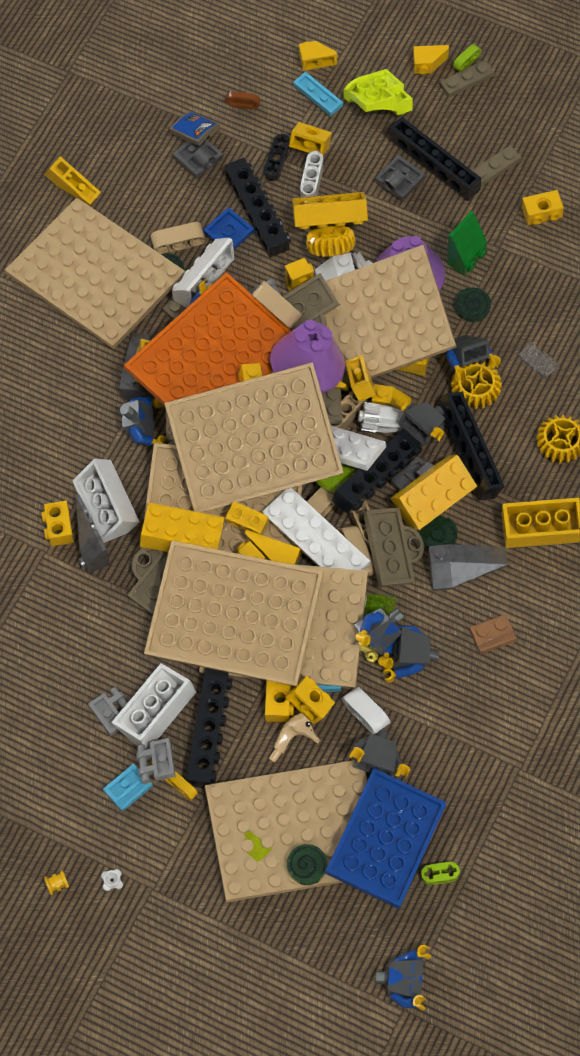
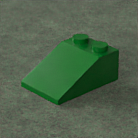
[447,211,487,276]

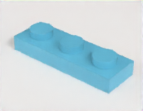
[293,72,343,117]

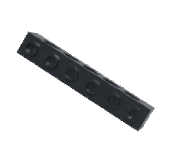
[389,117,481,201]
[225,158,291,258]
[437,392,505,501]
[332,429,422,515]
[186,668,233,788]

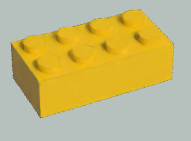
[292,192,368,229]
[390,455,477,530]
[501,498,580,548]
[140,503,225,552]

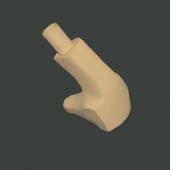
[268,713,320,763]

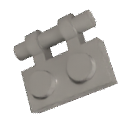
[88,687,128,736]
[136,738,176,784]

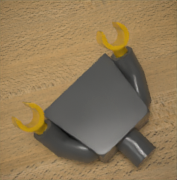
[396,396,445,446]
[349,729,410,778]

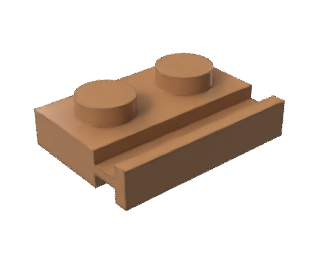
[470,614,517,654]

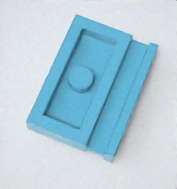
[103,763,153,812]

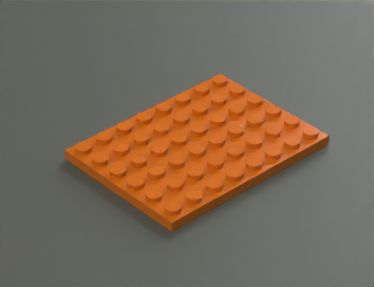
[123,272,291,406]

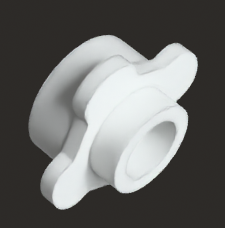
[101,869,123,891]

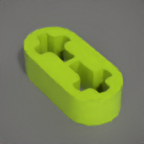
[453,44,482,72]
[421,862,460,885]

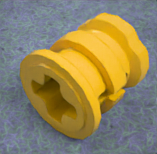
[44,871,69,895]

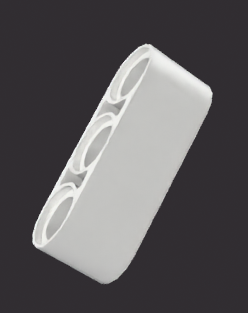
[300,151,323,197]
[341,686,390,735]

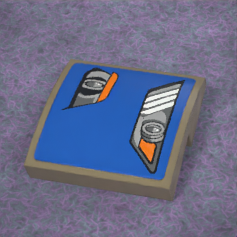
[169,111,220,146]

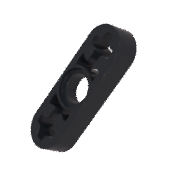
[264,134,290,181]

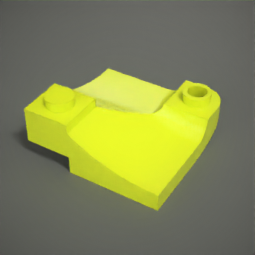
[343,69,413,115]

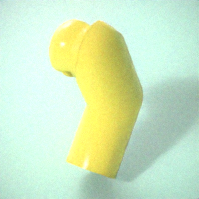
[360,644,378,663]

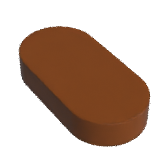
[225,91,261,109]

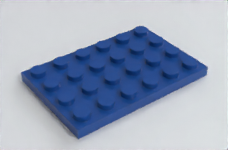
[325,768,447,909]

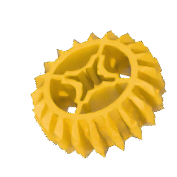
[306,225,355,257]
[451,361,502,410]
[536,414,580,464]

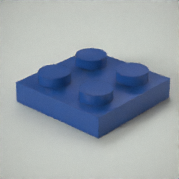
[203,207,254,250]

